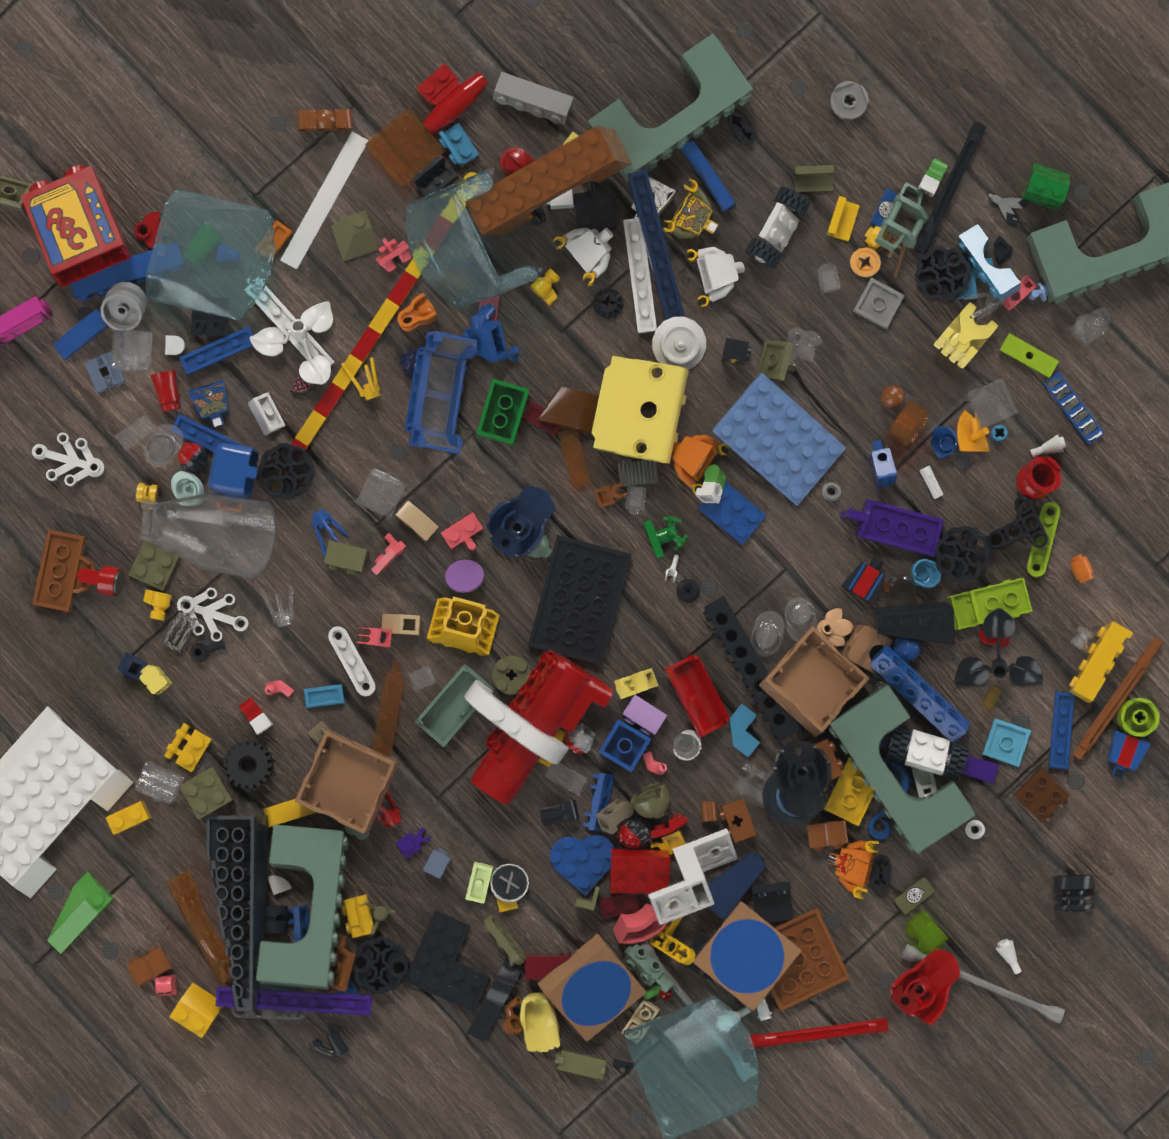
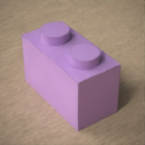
[623,695,667,736]

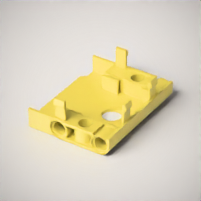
[592,356,689,464]

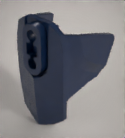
[486,486,555,557]

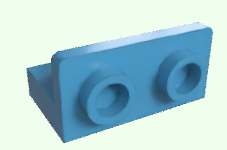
[438,123,479,168]

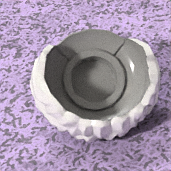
[673,730,702,761]

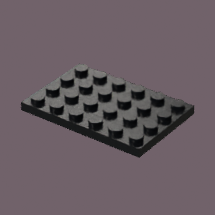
[528,535,631,666]

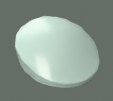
[171,471,204,504]

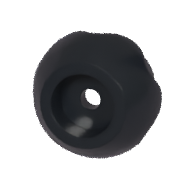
[676,579,700,603]

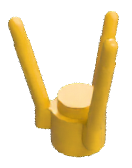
[341,357,380,400]

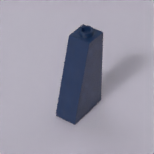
[707,852,766,920]

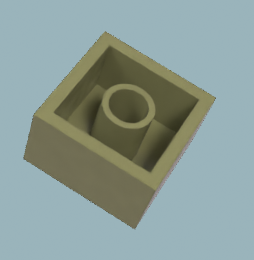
[324,540,369,576]
[179,767,234,820]

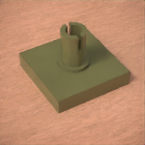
[756,340,796,381]

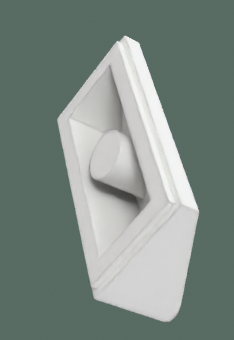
[248,392,286,436]

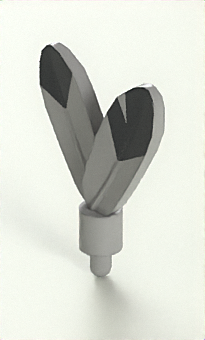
[988,194,1029,226]

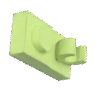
[466,862,493,904]

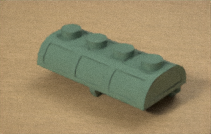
[415,664,494,747]

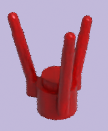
[376,790,402,829]

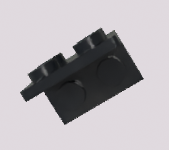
[751,881,794,923]

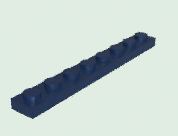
[627,169,685,320]

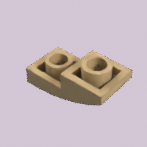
[395,501,438,541]
[621,998,660,1043]

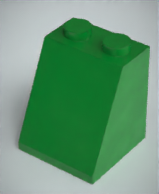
[1021,162,1070,211]

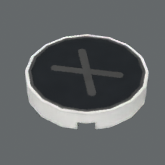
[490,864,529,903]

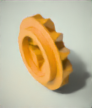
[850,247,881,277]

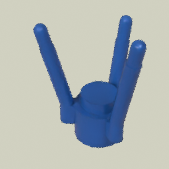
[311,509,348,557]

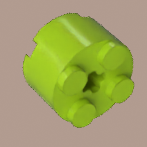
[1117,698,1160,737]

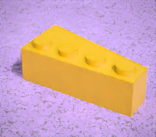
[1069,621,1133,703]

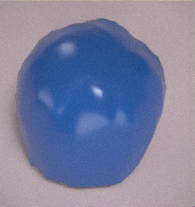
[930,426,959,458]
[892,637,922,662]

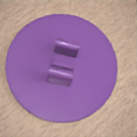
[445,560,484,593]

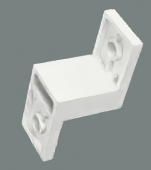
[648,828,738,925]

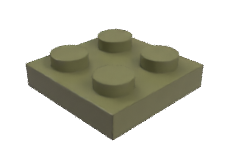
[128,540,180,591]

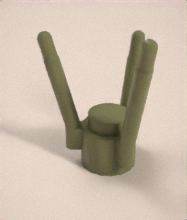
[365,901,395,935]

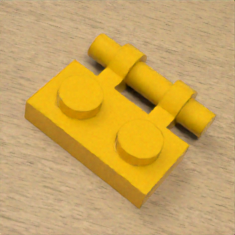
[164,723,212,772]

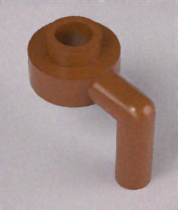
[503,996,523,1036]

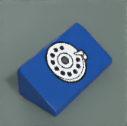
[870,189,897,227]

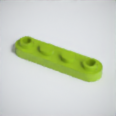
[1027,502,1060,577]

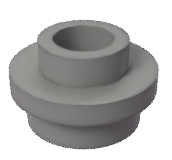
[822,482,841,501]

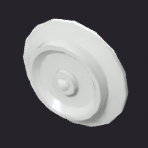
[652,317,706,370]

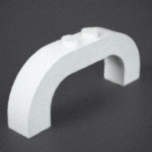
[464,680,569,764]

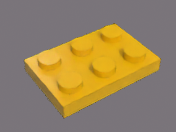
[824,757,874,826]

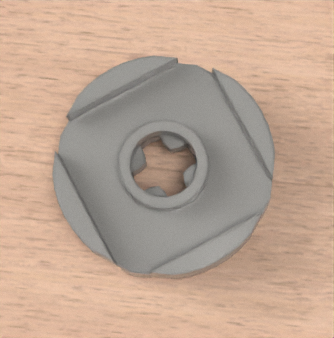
[830,81,869,120]

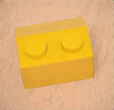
[169,983,223,1038]

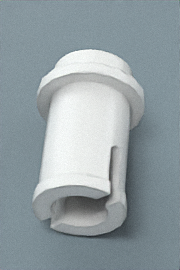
[756,997,772,1021]

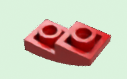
[650,814,688,838]

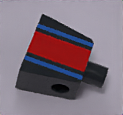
[841,556,885,605]

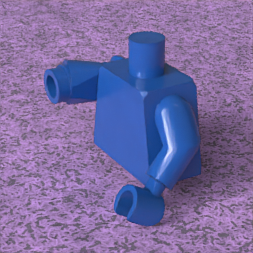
[463,303,520,362]

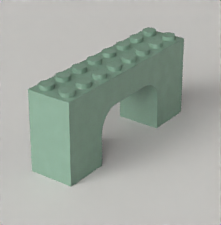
[588,33,753,183]
[1025,182,1169,304]
[829,683,976,854]
[256,825,349,990]

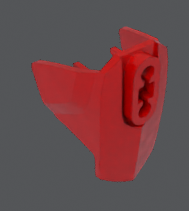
[889,949,961,1026]

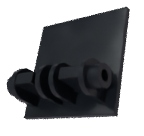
[191,297,230,337]

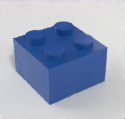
[599,719,651,772]

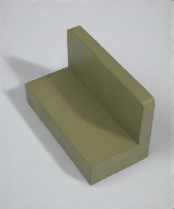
[794,165,834,193]
[575,885,599,911]

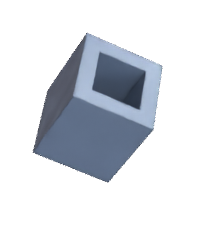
[423,848,451,879]

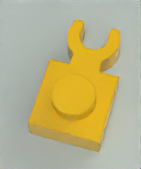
[651,829,686,855]

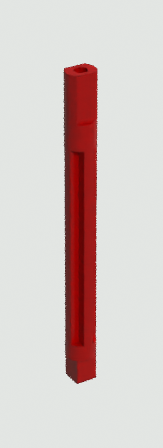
[743,1018,889,1050]

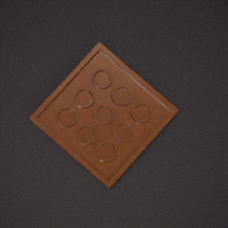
[771,908,850,1011]

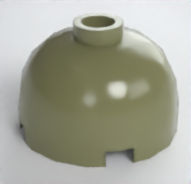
[631,782,670,819]

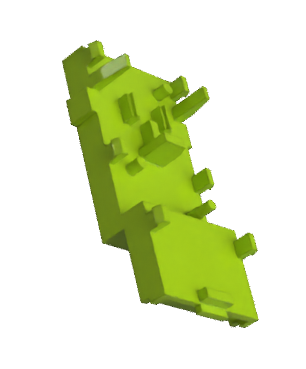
[947,578,1032,630]

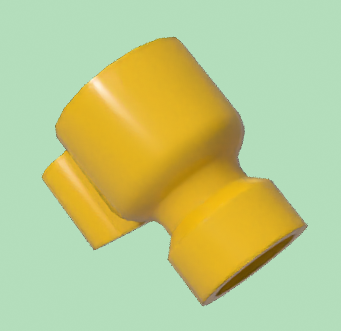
[530,268,560,306]
[143,589,172,621]

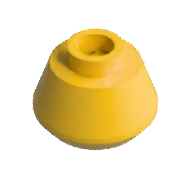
[864,226,888,251]

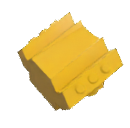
[427,596,500,656]

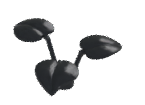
[954,608,1043,686]

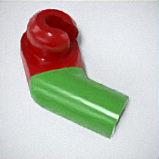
[643,984,672,1000]

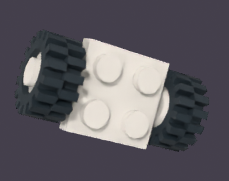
[745,186,811,268]
[886,727,969,781]

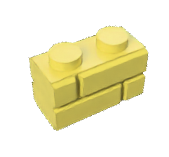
[140,665,172,695]

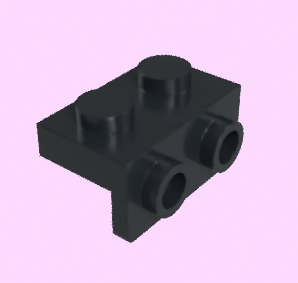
[413,155,459,202]

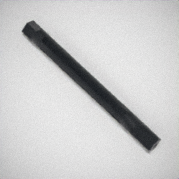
[914,122,986,255]

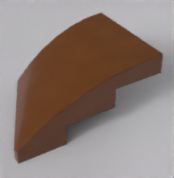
[537,387,599,433]

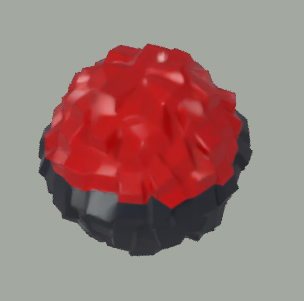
[178,443,208,473]
[619,819,650,849]

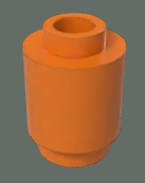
[1069,554,1094,584]

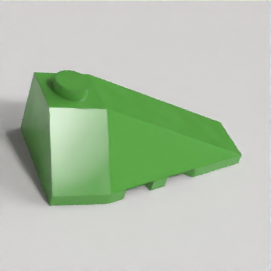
[47,872,115,954]

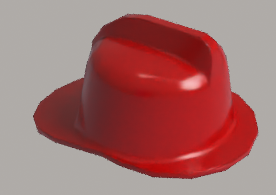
[500,147,534,176]

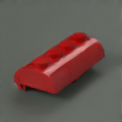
[664,654,730,738]

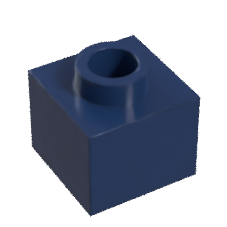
[117,652,147,680]

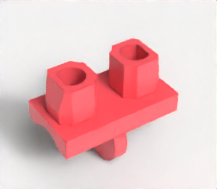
[376,238,412,272]

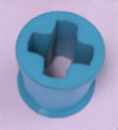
[990,425,1008,441]

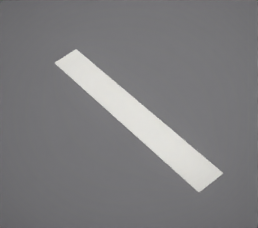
[280,132,369,269]

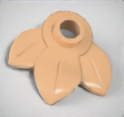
[817,608,854,647]

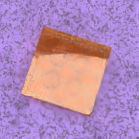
[365,108,446,188]

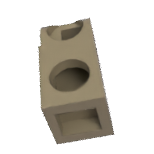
[596,799,634,834]

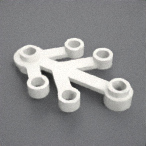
[32,432,104,486]
[177,588,249,642]

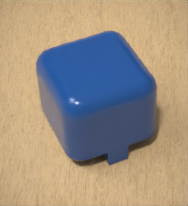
[208,443,259,499]

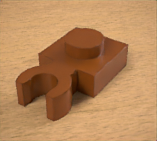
[593,483,627,508]

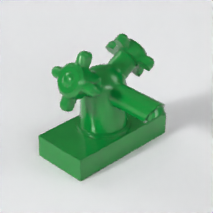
[643,516,688,559]

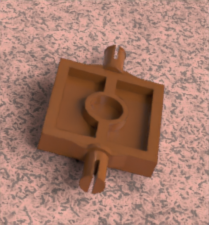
[324,935,356,993]

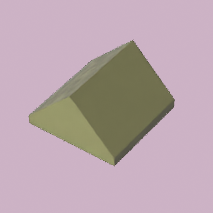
[0,176,32,213]

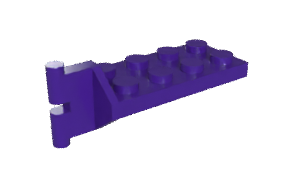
[839,499,944,557]

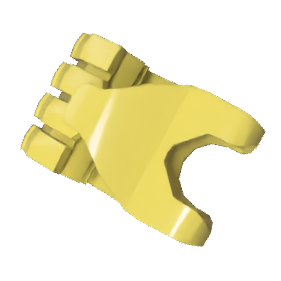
[934,302,998,369]

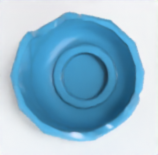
[911,559,942,588]

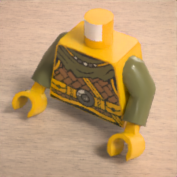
[662,179,719,239]

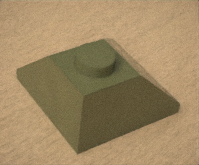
[331,210,379,262]

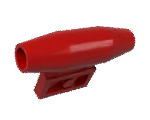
[416,63,489,135]

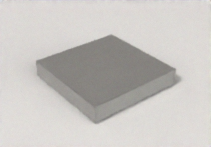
[853,278,905,329]

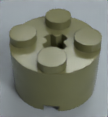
[492,656,531,695]

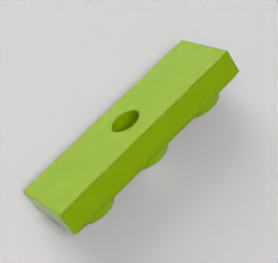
[999,333,1059,378]

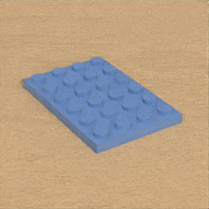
[711,373,846,506]

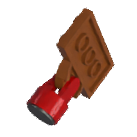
[32,529,124,612]

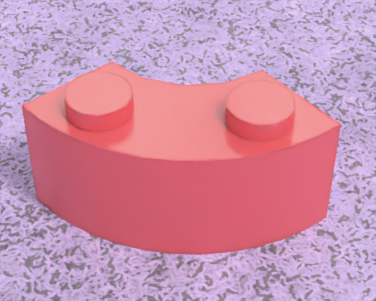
[613,903,668,944]

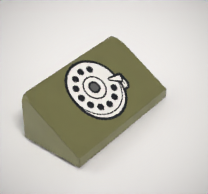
[893,876,935,915]

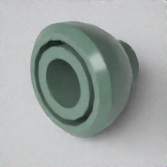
[528,534,552,558]

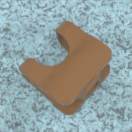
[842,624,893,674]

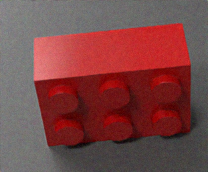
[609,849,670,894]

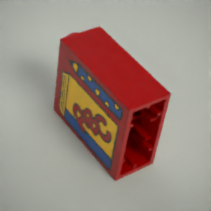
[21,165,132,288]

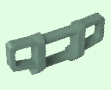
[875,183,929,252]

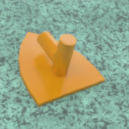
[957,410,990,452]

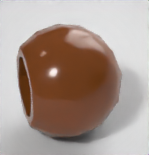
[881,385,905,409]

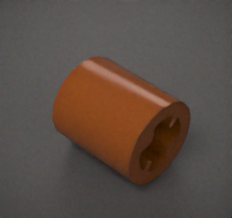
[700,801,719,821]

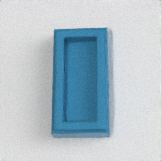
[304,684,345,708]

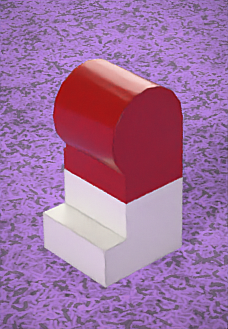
[239,697,274,735]

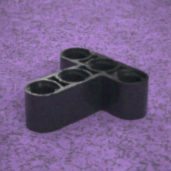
[989,497,1050,550]

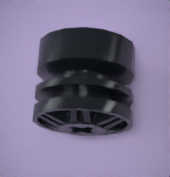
[1053,875,1095,912]

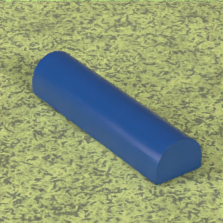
[681,141,736,212]

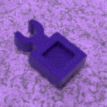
[395,827,432,859]

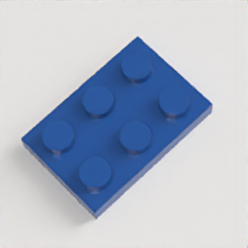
[698,481,766,545]

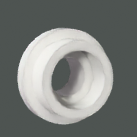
[965,820,985,839]

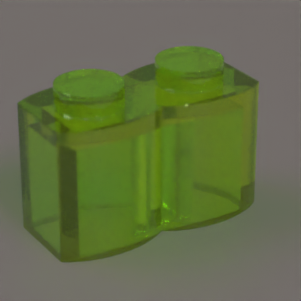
[905,909,948,953]

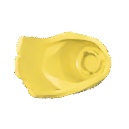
[520,992,560,1052]

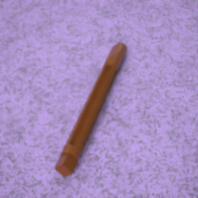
[1072,637,1163,761]

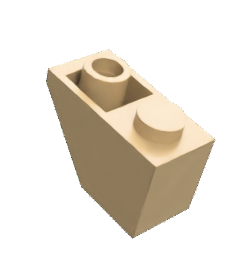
[382,614,421,636]

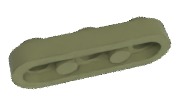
[484,915,526,965]

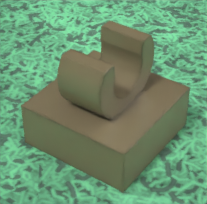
[308,721,330,746]

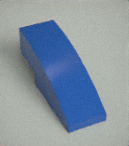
[53,309,109,360]

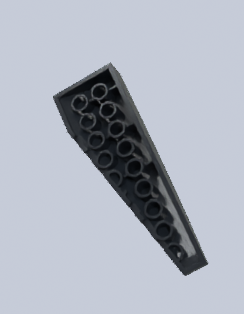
[206,815,268,1012]

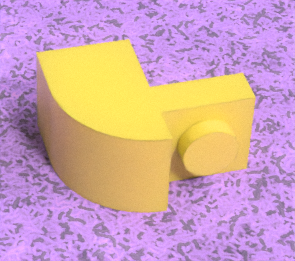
[614,668,658,699]

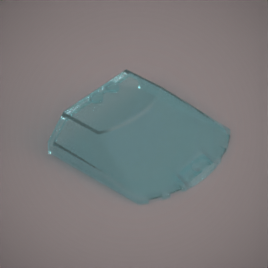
[146,189,275,320]
[623,996,760,1139]

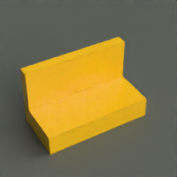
[827,196,860,242]

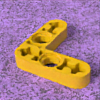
[649,901,695,965]

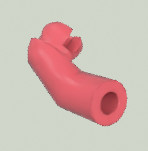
[264,680,294,698]
[642,751,667,775]

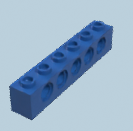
[870,644,970,743]

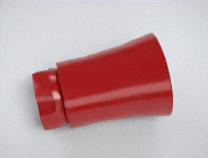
[150,370,181,412]

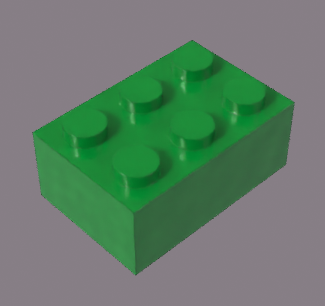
[476,379,530,447]

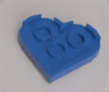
[550,835,614,896]

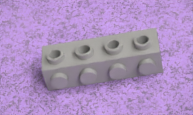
[493,72,573,124]

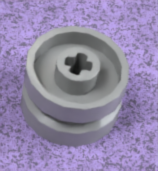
[100,282,147,332]

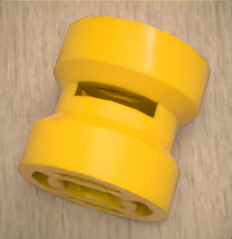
[136,483,159,504]

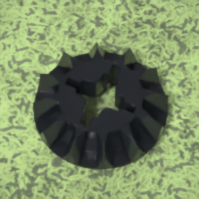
[593,288,623,319]

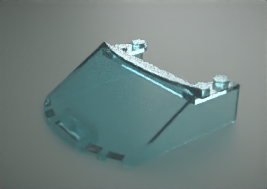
[406,167,543,308]

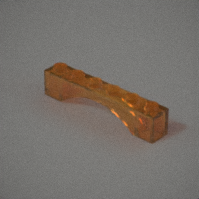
[165,870,232,985]

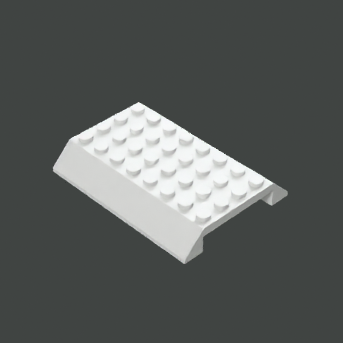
[0,706,134,898]

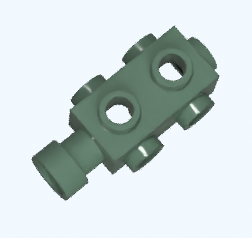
[622,944,675,993]

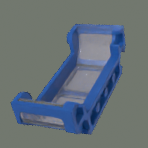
[405,331,478,454]

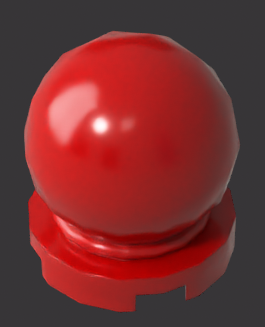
[1015,456,1062,500]

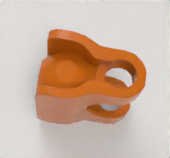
[397,293,439,332]

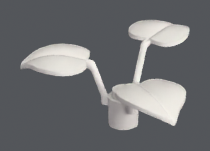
[250,301,333,385]

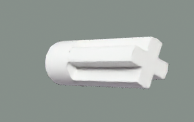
[919,465,944,499]

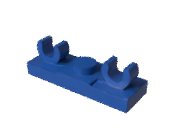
[583,773,614,832]
[288,905,310,943]

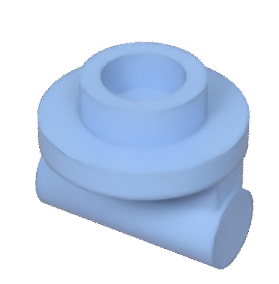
[1029,282,1049,301]

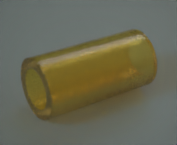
[981,685,1002,711]

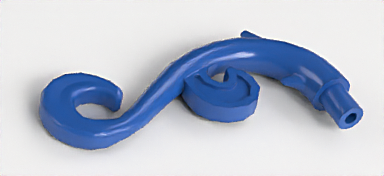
[867,756,915,840]

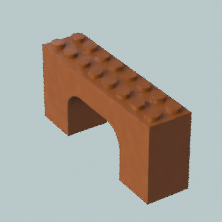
[465,125,632,237]

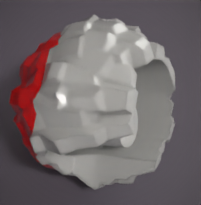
[565,723,596,754]

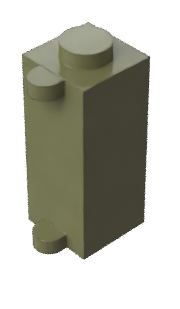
[554,1049,607,1080]

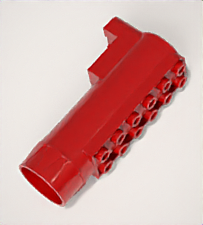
[470,650,613,805]

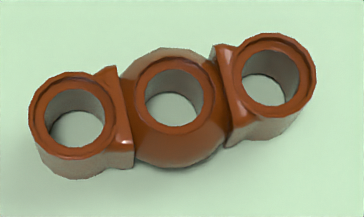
[297,109,353,132]

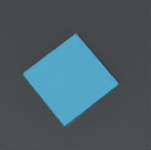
[982,718,1031,767]

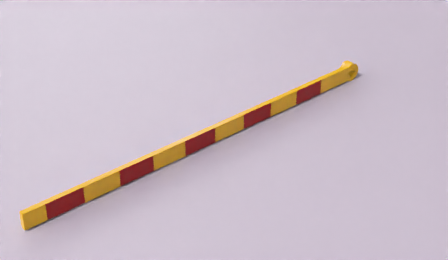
[271,172,482,490]

